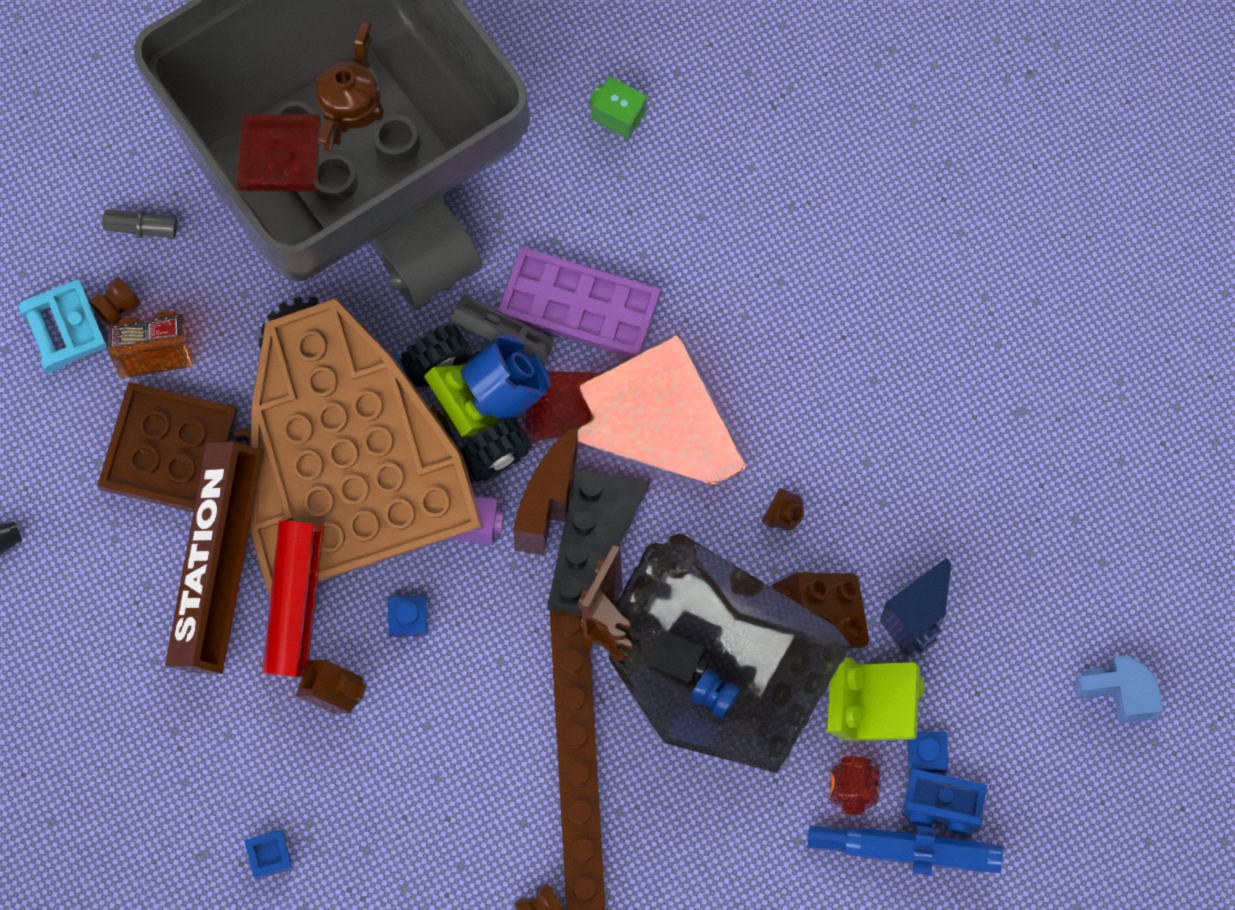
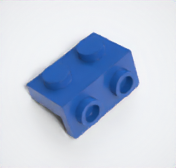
[902,768,988,836]

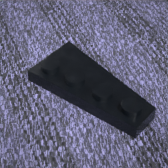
[547,469,650,617]

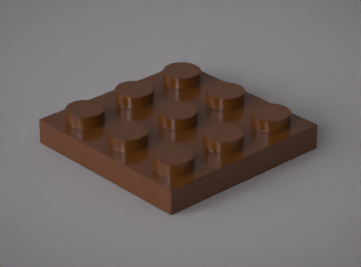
[97,382,238,512]

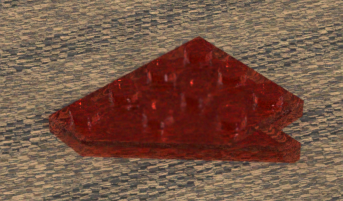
[578,335,747,485]

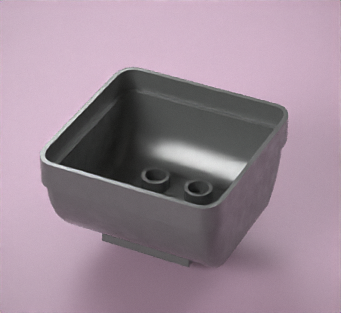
[134,0,530,310]

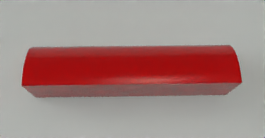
[262,520,324,677]

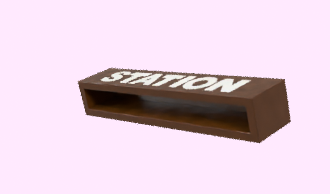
[165,441,264,674]

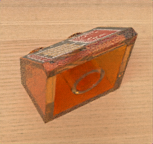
[109,311,194,379]

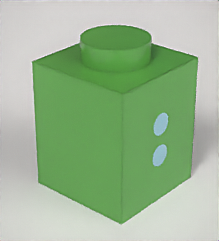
[589,76,647,139]

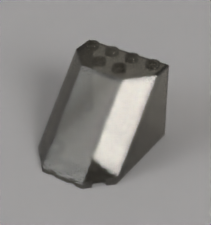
[609,533,850,773]

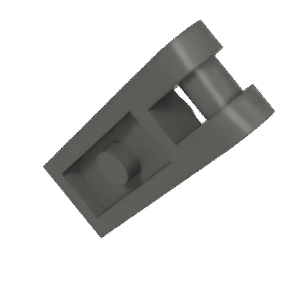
[450,294,553,365]

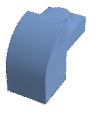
[1074,656,1163,724]

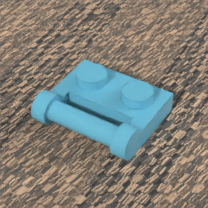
[18,279,107,373]

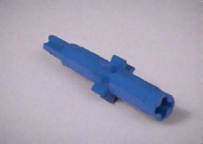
[807,825,1004,875]

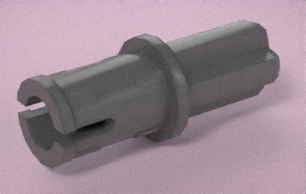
[102,209,177,239]

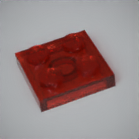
[237,115,322,191]

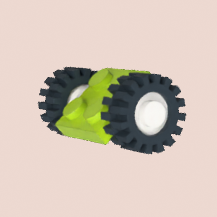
[400,324,532,482]

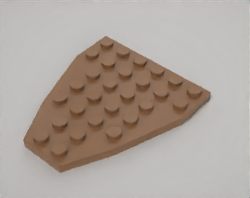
[249,299,484,597]

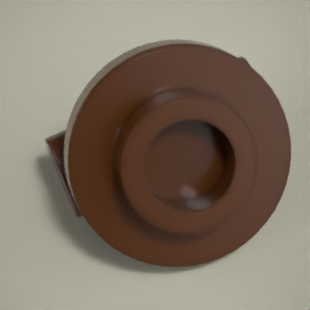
[761,488,804,531]

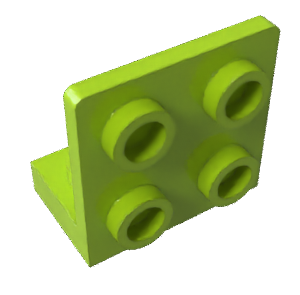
[827,656,920,741]

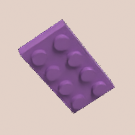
[498,247,661,360]

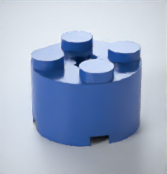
[460,334,550,421]

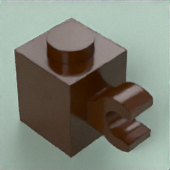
[295,660,367,714]

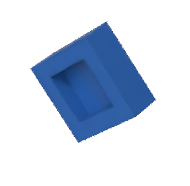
[388,595,427,637]
[907,732,948,773]
[244,830,293,880]

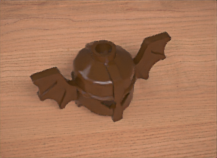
[315,21,384,152]

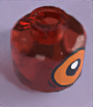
[829,756,881,815]

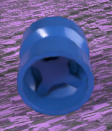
[689,668,742,720]

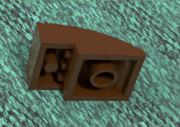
[513,428,578,555]

